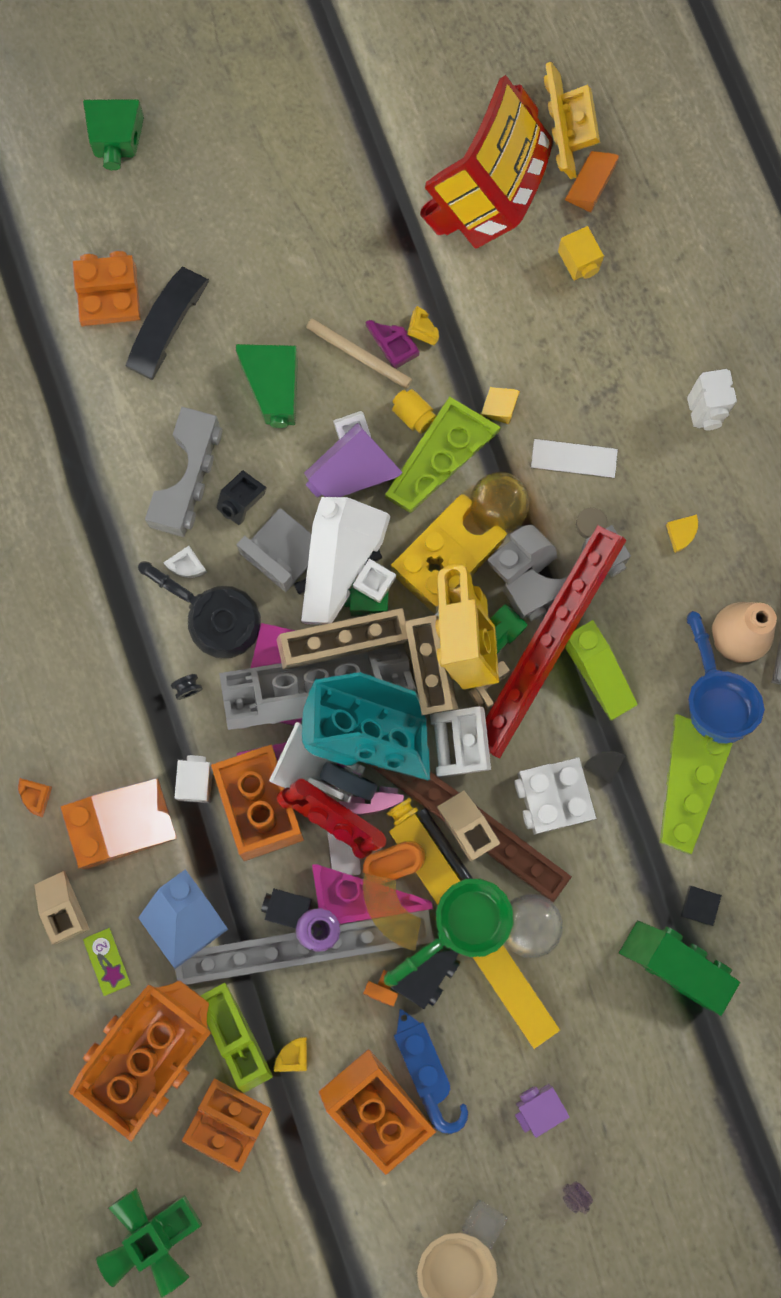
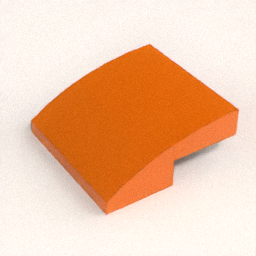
[182,1078,272,1174]

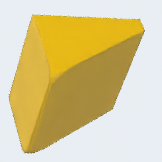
[481,387,520,424]

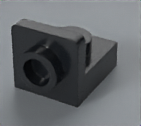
[216,470,267,525]

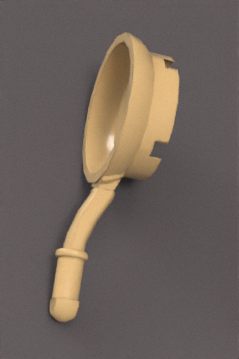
[417,1232,498,1298]

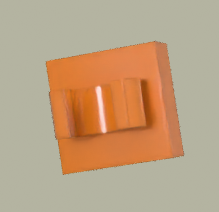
[363,970,398,1007]

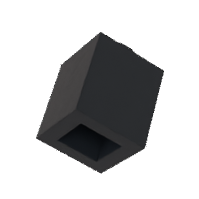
[261,888,312,929]

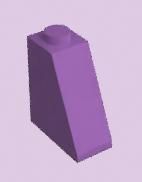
[304,423,403,498]

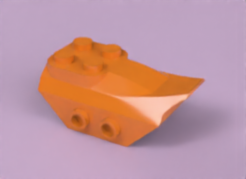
[69,980,211,1142]

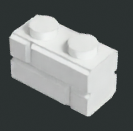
[687,369,737,430]

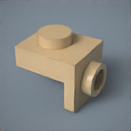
[469,661,510,710]

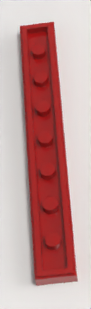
[485,525,627,759]

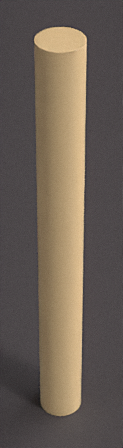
[306,318,412,389]

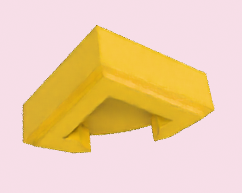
[407,306,439,346]
[666,514,698,553]
[274,1036,307,1072]

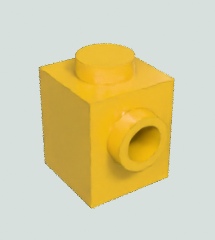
[558,226,604,281]

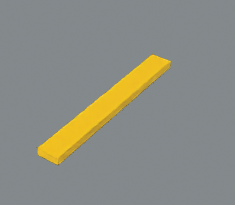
[389,814,561,1049]

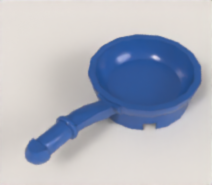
[687,611,765,743]

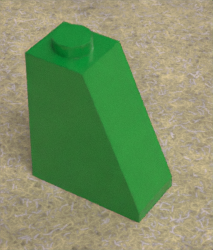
[236,344,298,428]

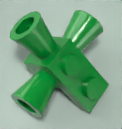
[96,1188,202,1298]

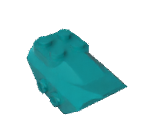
[302,672,430,780]

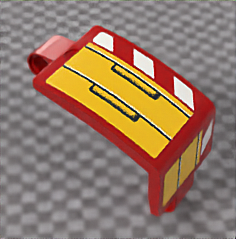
[420,75,553,248]

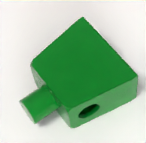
[83,99,144,171]

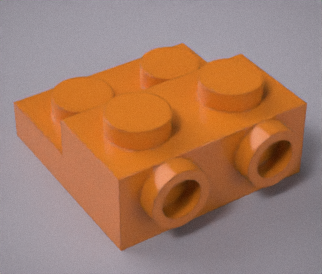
[73,251,141,326]

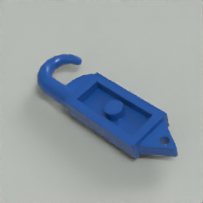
[394,1009,468,1134]

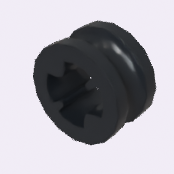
[171,674,203,700]

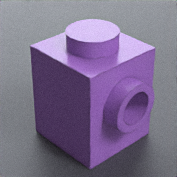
[515,1084,569,1138]

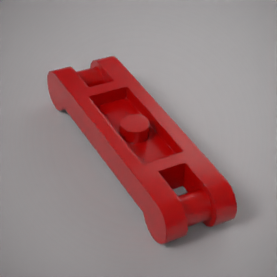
[277,779,386,859]

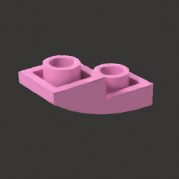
[339,787,404,816]

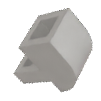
[487,525,557,585]

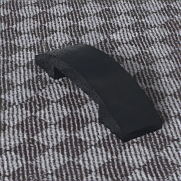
[126,266,209,380]

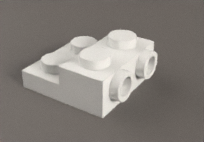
[514,758,596,835]

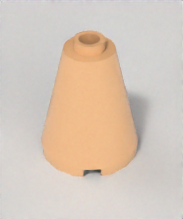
[712,602,777,663]

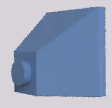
[138,869,228,969]

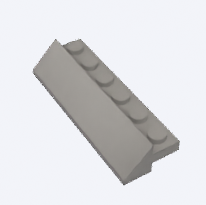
[219,644,416,730]

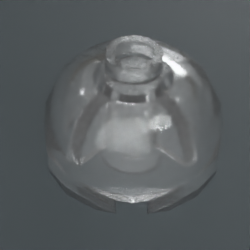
[504,894,563,958]

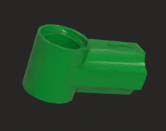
[490,604,528,654]

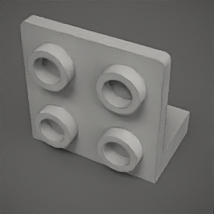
[236,509,311,592]

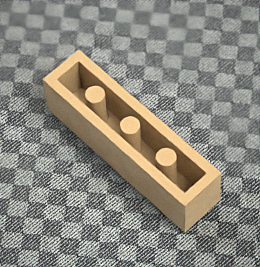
[277,608,408,670]

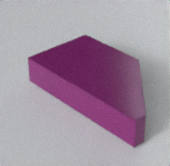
[366,320,420,369]

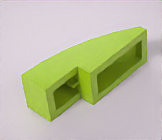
[201,983,273,1093]

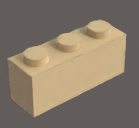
[405,615,458,715]

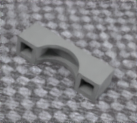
[145,407,223,537]
[503,525,631,622]

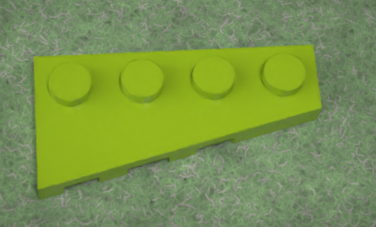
[385,396,501,513]
[660,714,733,855]

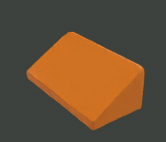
[565,151,619,213]

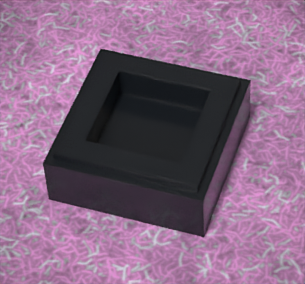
[680,886,722,926]

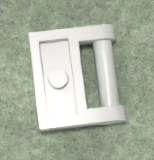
[430,706,491,777]

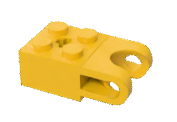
[391,494,507,614]
[435,563,499,690]

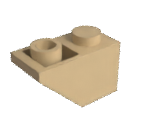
[437,791,500,862]
[34,871,90,944]

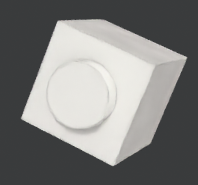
[174,755,213,803]

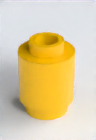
[392,389,436,434]

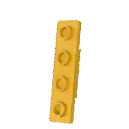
[544,62,600,179]

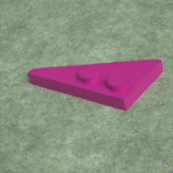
[312,864,433,924]

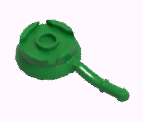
[384,879,514,987]

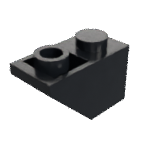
[391,949,461,1009]

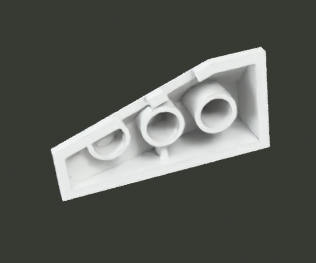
[301,497,391,625]

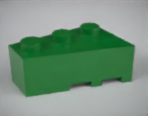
[618,920,741,1016]

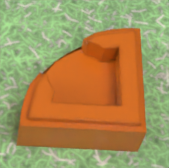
[18,778,52,817]

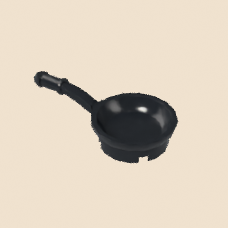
[138,561,261,658]

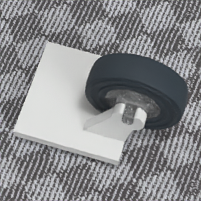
[269,722,378,803]

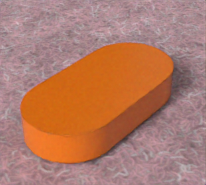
[363,841,425,884]

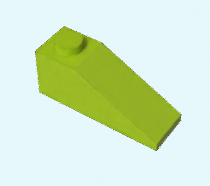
[565,620,638,721]

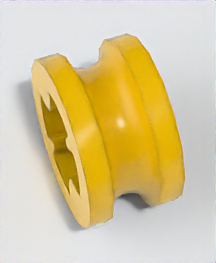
[386,798,418,827]

